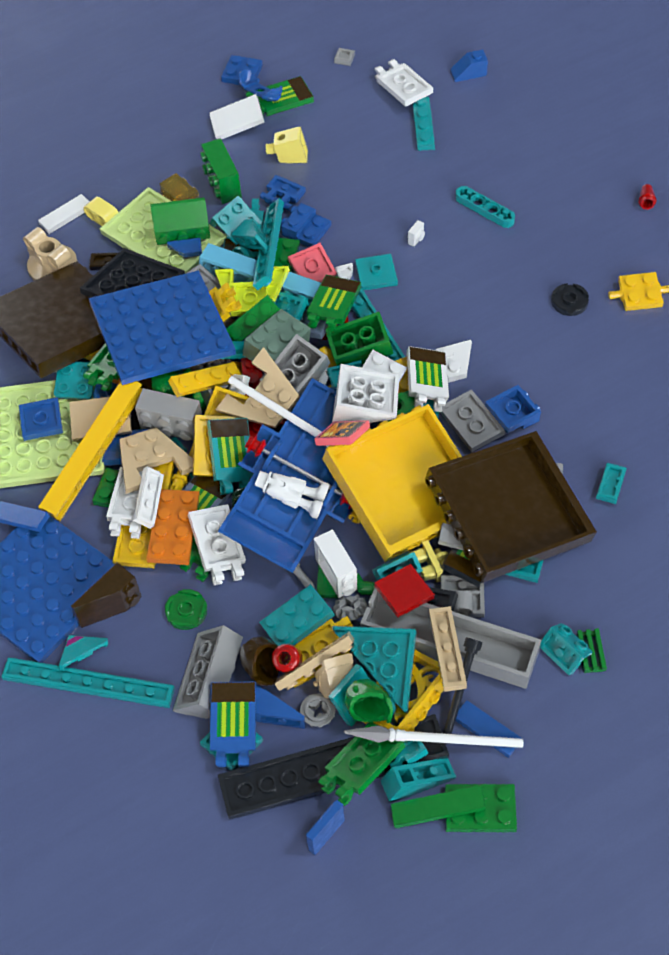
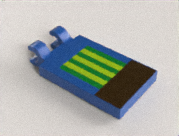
[210,681,257,767]

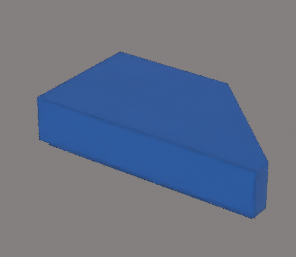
[167,238,202,258]

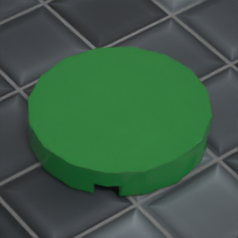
[165,589,208,630]

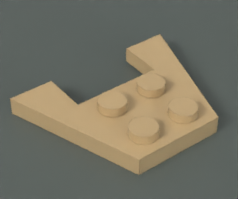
[215,347,300,429]
[119,427,193,494]

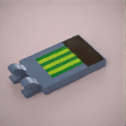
[184,476,234,510]

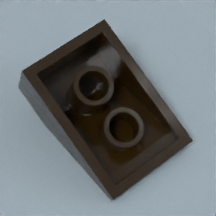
[71,563,142,628]

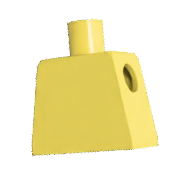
[266,126,308,163]

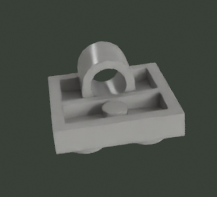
[441,575,485,617]

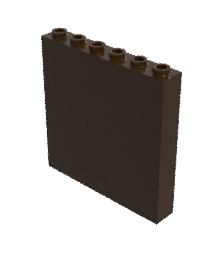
[0,261,105,379]
[425,431,597,583]

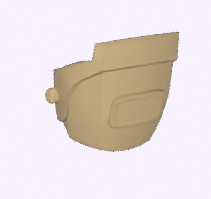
[313,653,353,698]

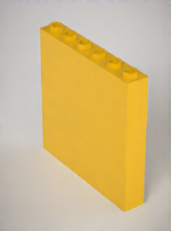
[322,404,462,562]

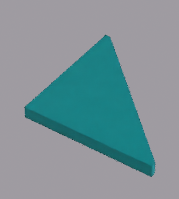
[332,626,416,713]

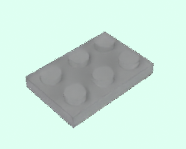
[440,390,505,452]

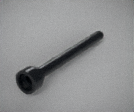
[442,637,483,744]

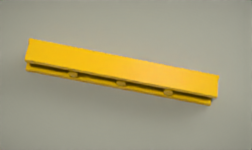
[38,381,142,521]

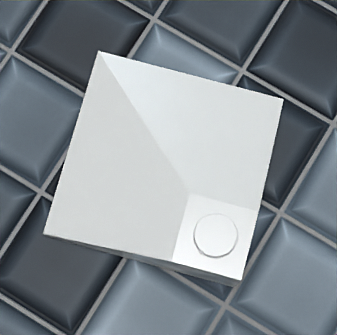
[332,364,399,423]

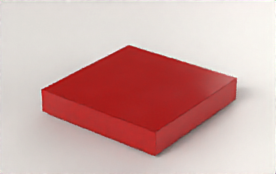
[374,564,435,618]

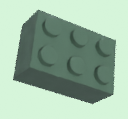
[243,309,311,361]

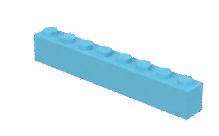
[199,243,321,304]

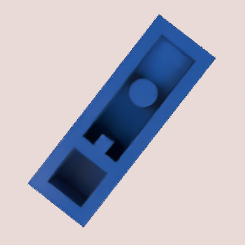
[256,686,306,729]

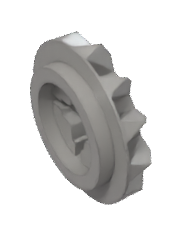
[333,594,367,621]
[300,693,336,728]

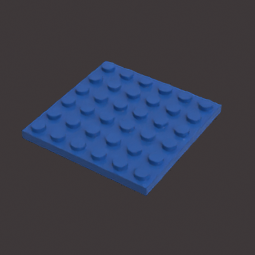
[89,270,236,385]
[0,507,115,663]

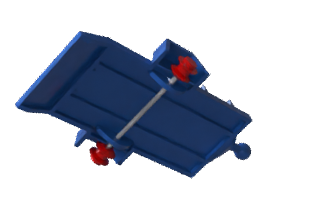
[218,378,379,573]

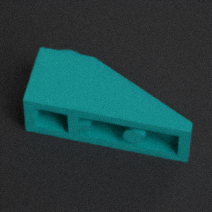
[231,219,269,250]
[380,758,456,801]

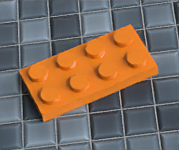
[147,489,200,565]

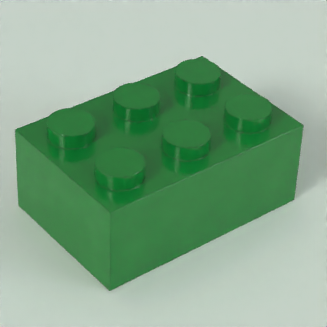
[200,138,242,204]
[325,312,394,366]

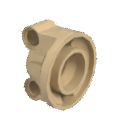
[23,227,77,281]

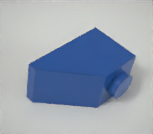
[450,49,488,82]

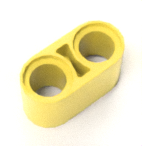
[83,196,119,226]

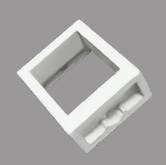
[314,529,357,598]

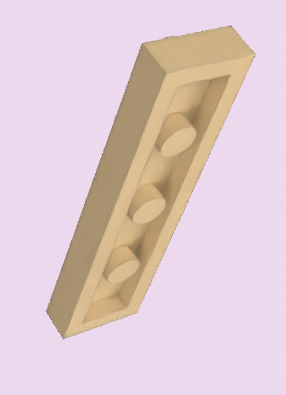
[429,606,467,692]
[275,631,354,691]

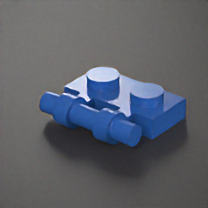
[260,175,306,211]

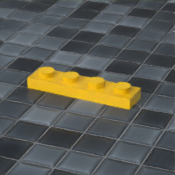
[168,362,241,397]

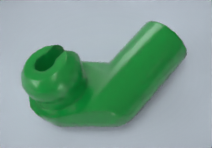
[357,573,375,595]

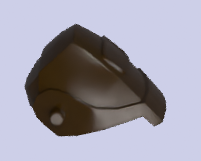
[239,636,279,686]

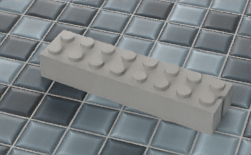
[360,588,541,689]

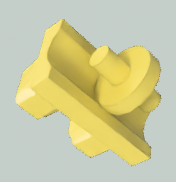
[413,540,449,583]

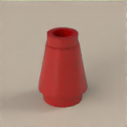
[638,184,657,210]

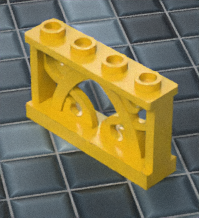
[363,650,444,732]

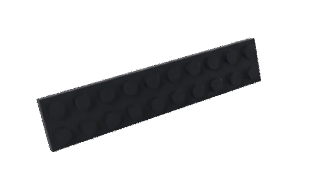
[218,714,449,820]

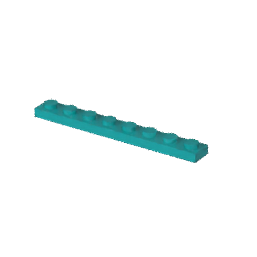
[253,198,284,290]

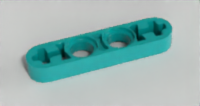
[456,186,515,228]

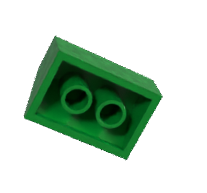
[150,197,211,245]

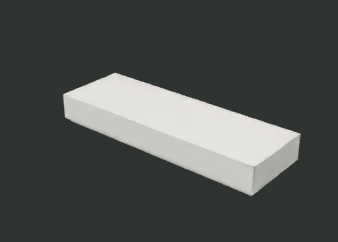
[38,194,89,234]
[133,466,164,529]

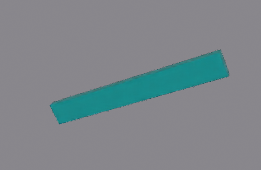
[1,657,175,708]

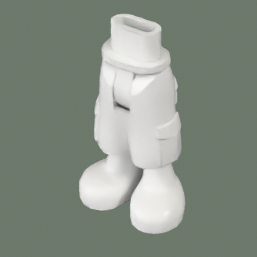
[255,471,330,519]

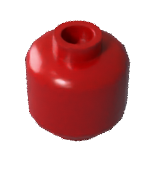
[272,644,303,673]

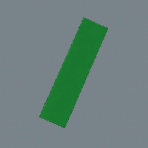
[391,785,486,828]

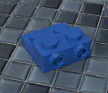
[281,203,331,247]
[485,385,541,434]

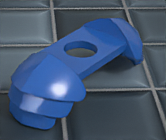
[238,69,282,102]

